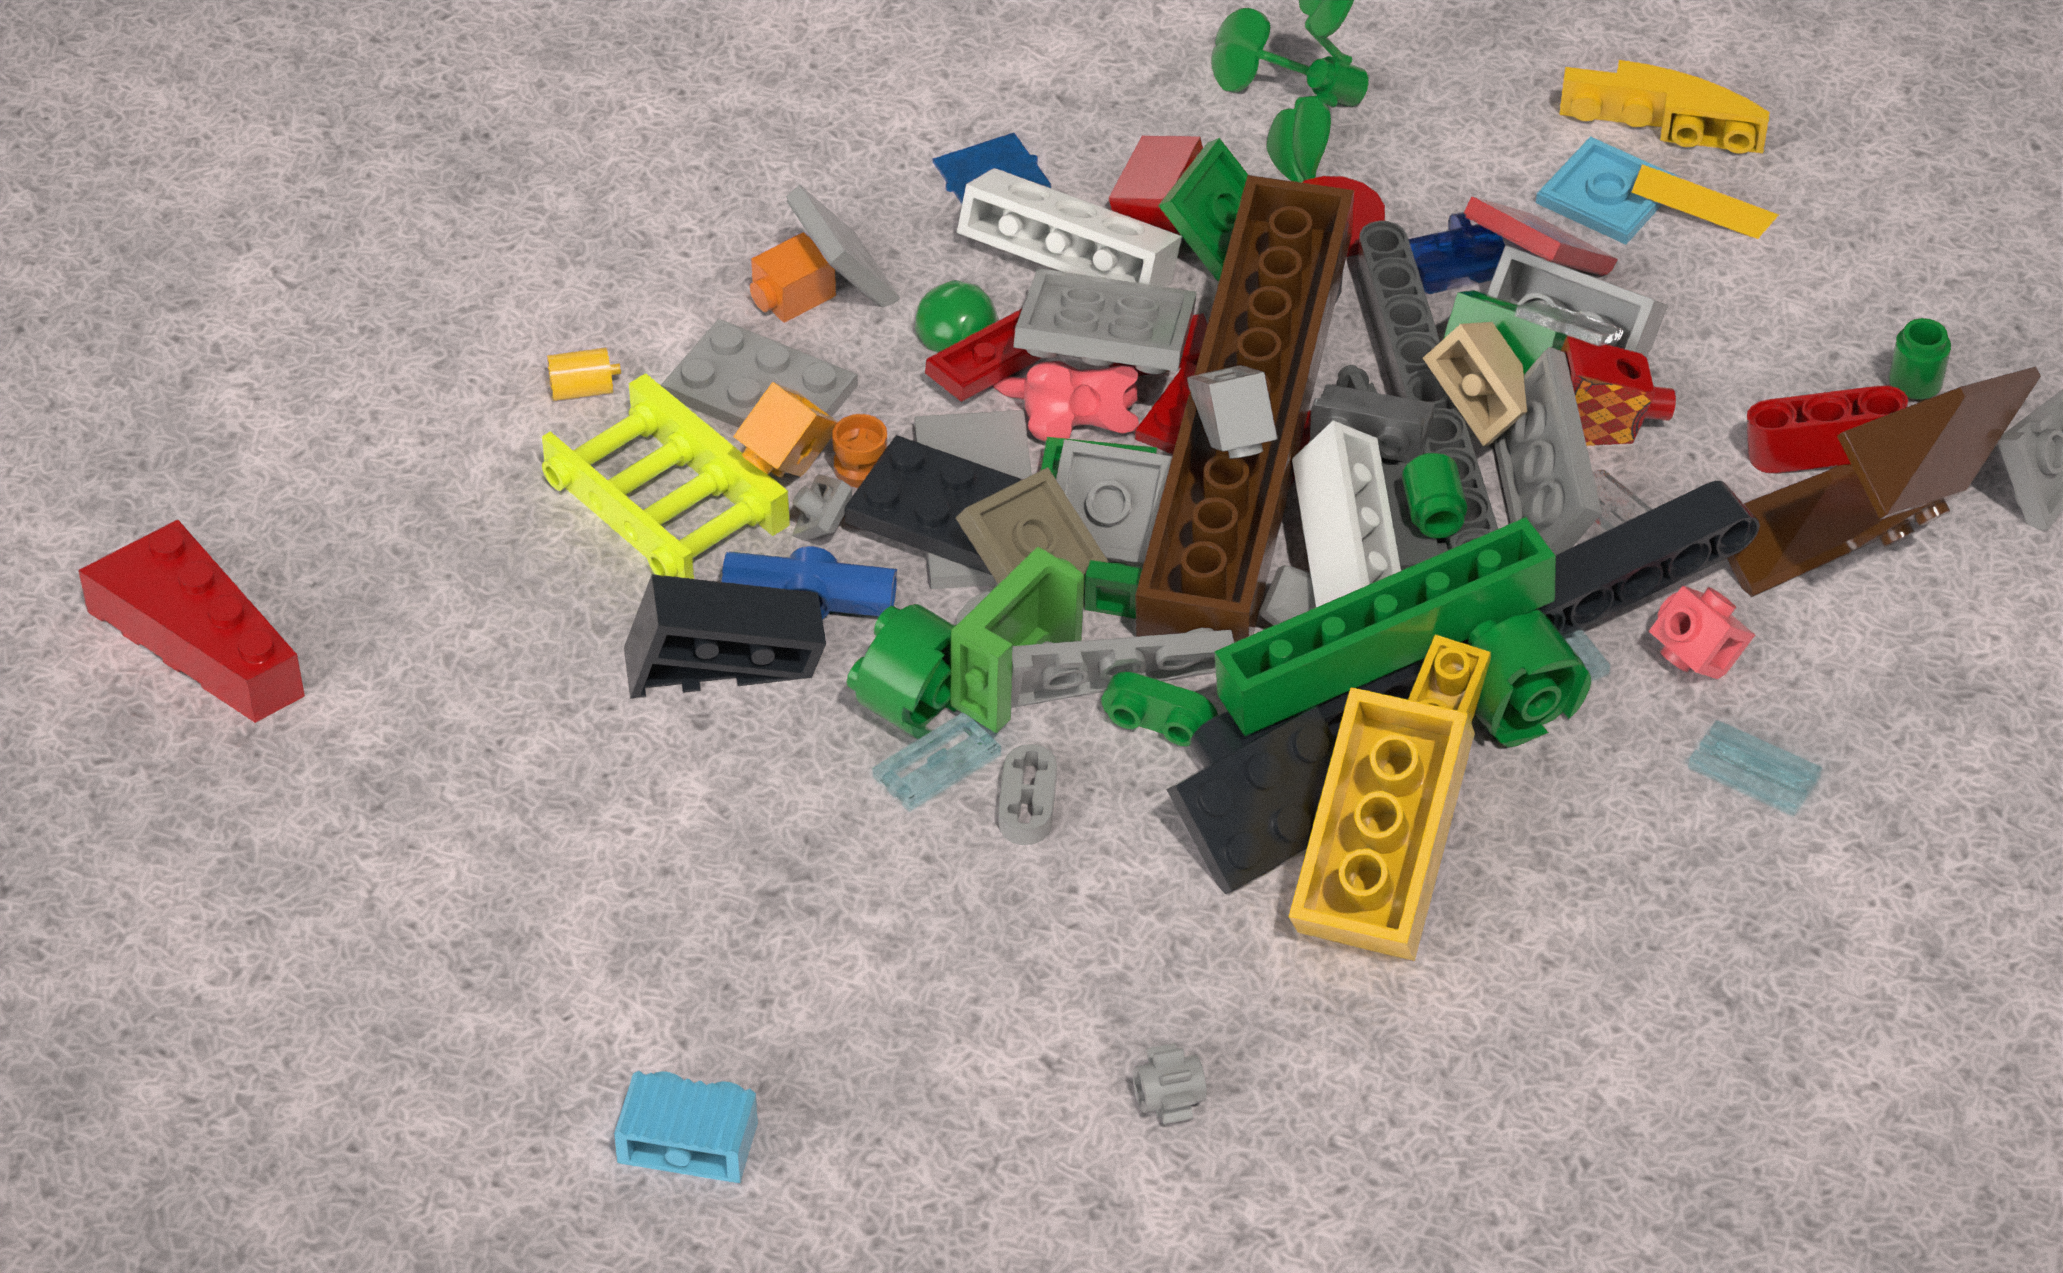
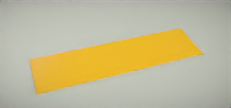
[1631,164,1779,239]

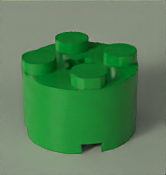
[846,604,957,740]
[1468,610,1591,747]

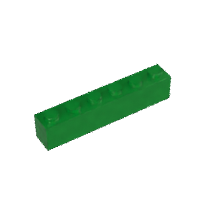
[1214,517,1556,736]

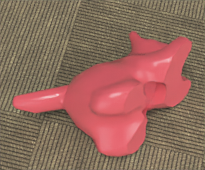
[993,361,1139,442]

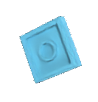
[1536,136,1680,245]

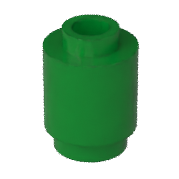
[1889,318,1951,399]
[1402,453,1467,538]

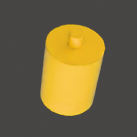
[547,347,621,401]

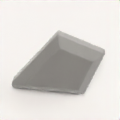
[792,474,852,541]
[1259,565,1316,625]

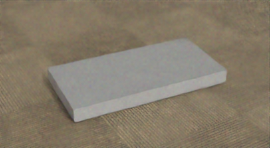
[1494,347,1602,555]
[914,410,1032,589]

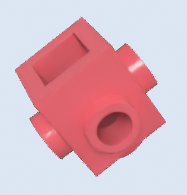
[1649,586,1755,679]

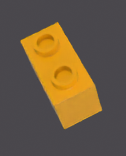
[733,382,838,478]

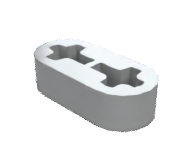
[999,744,1057,845]

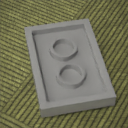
[661,318,858,428]

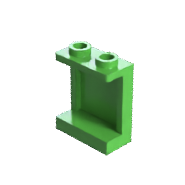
[951,547,1084,733]

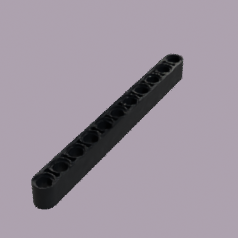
[1190,481,1760,768]

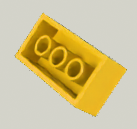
[1289,687,1475,961]

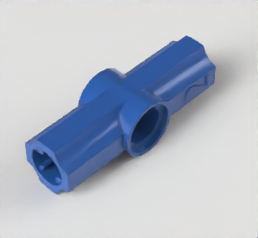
[721,546,897,619]

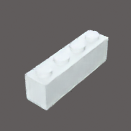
[1292,420,1401,607]

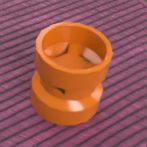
[832,414,888,488]

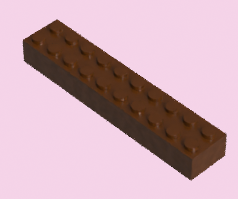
[1135,175,1354,643]

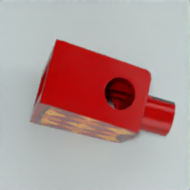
[1561,336,1676,446]

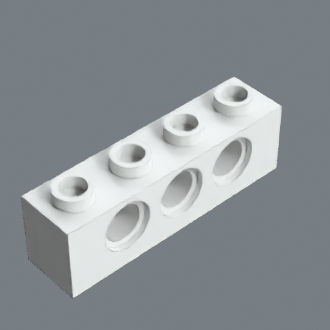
[957,168,1182,287]

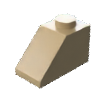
[1423,322,1527,446]

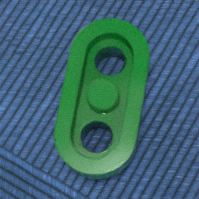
[1101,672,1218,747]

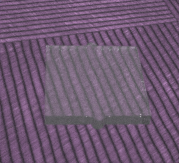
[1515,300,1624,346]

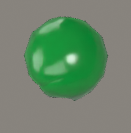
[915,280,999,353]

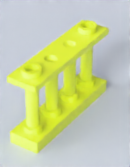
[542,373,790,579]

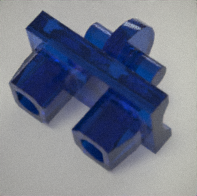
[1409,211,1506,294]

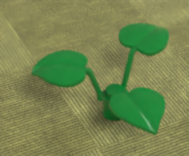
[1211,0,1369,182]

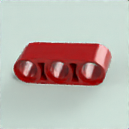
[1747,386,1908,473]

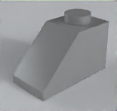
[1187,365,1277,458]

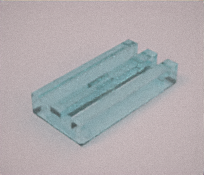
[872,713,1001,812]
[1688,719,1822,817]

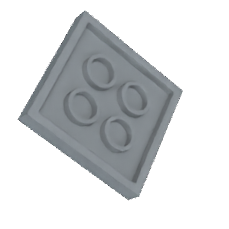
[1014,268,1197,374]

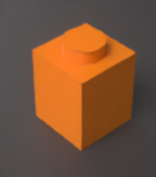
[750,232,836,323]

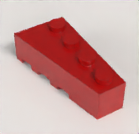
[78,519,305,723]

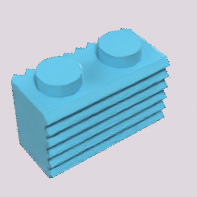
[614,1071,758,1183]

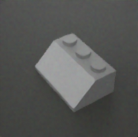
[1487,245,1668,357]

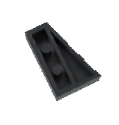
[624,574,826,699]

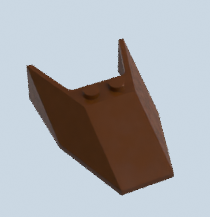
[1727,366,2041,597]

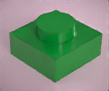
[1085,560,1142,619]

